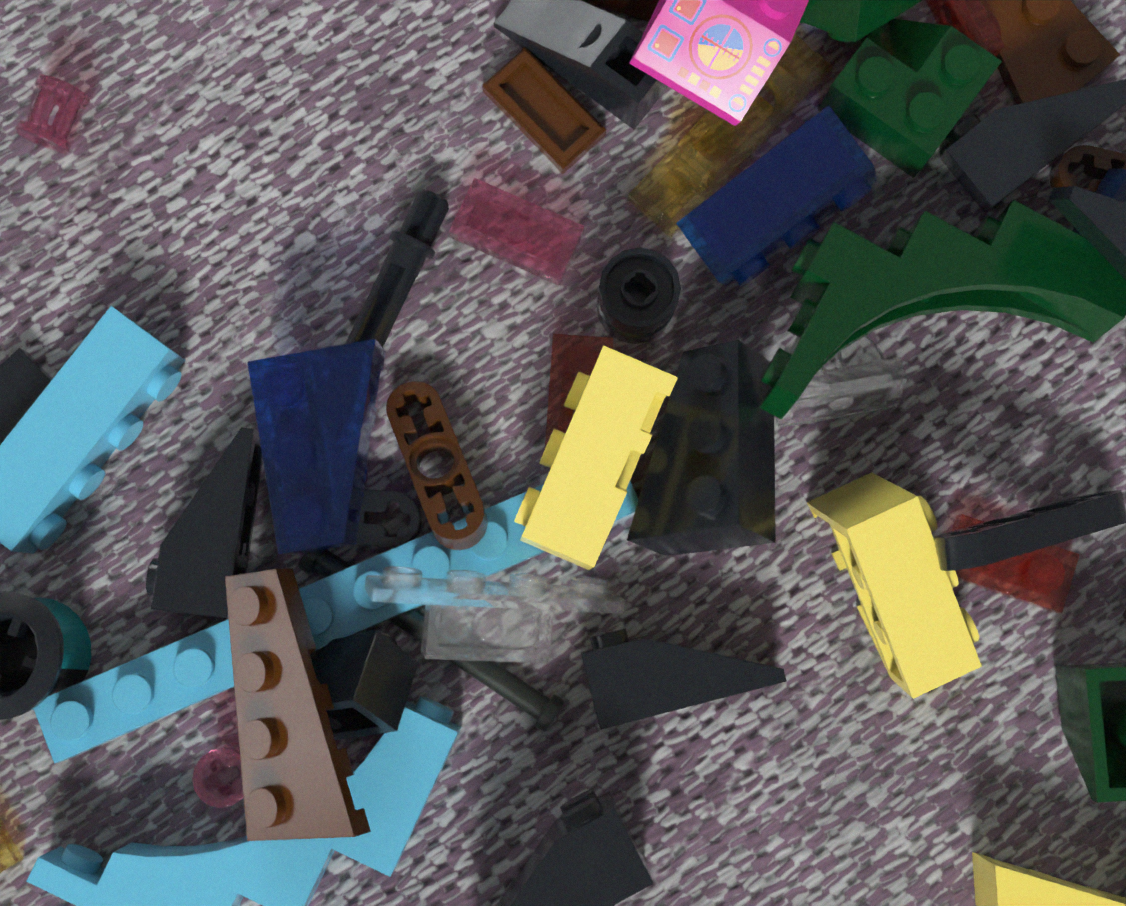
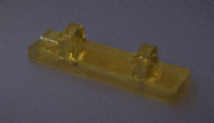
[628,33,833,239]

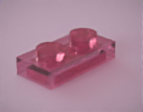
[449,178,585,286]

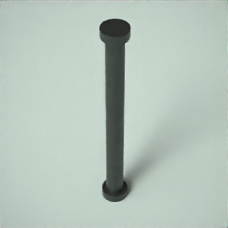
[298,539,564,732]

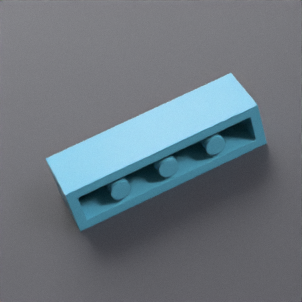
[0,306,185,554]

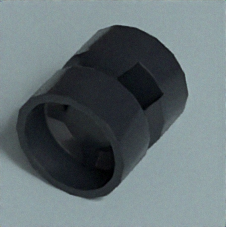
[596,247,681,344]

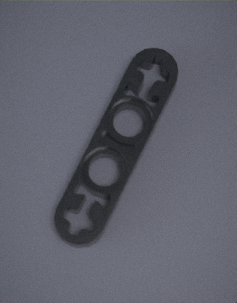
[934,490,1126,571]

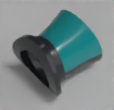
[0,591,92,720]

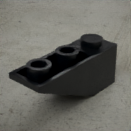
[494,0,668,130]

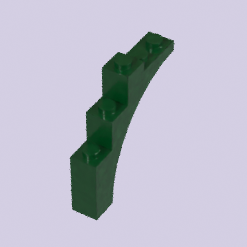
[759,199,1126,420]

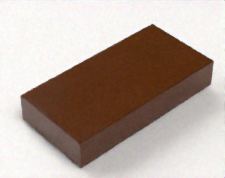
[482,47,606,174]

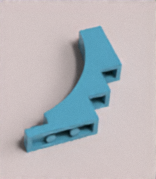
[26,696,462,906]

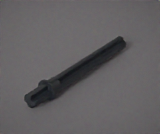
[280,189,449,497]

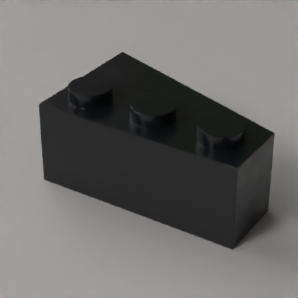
[627,340,776,555]

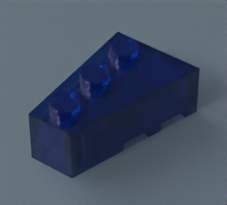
[676,105,877,287]
[247,339,386,555]

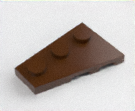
[967,0,1121,104]

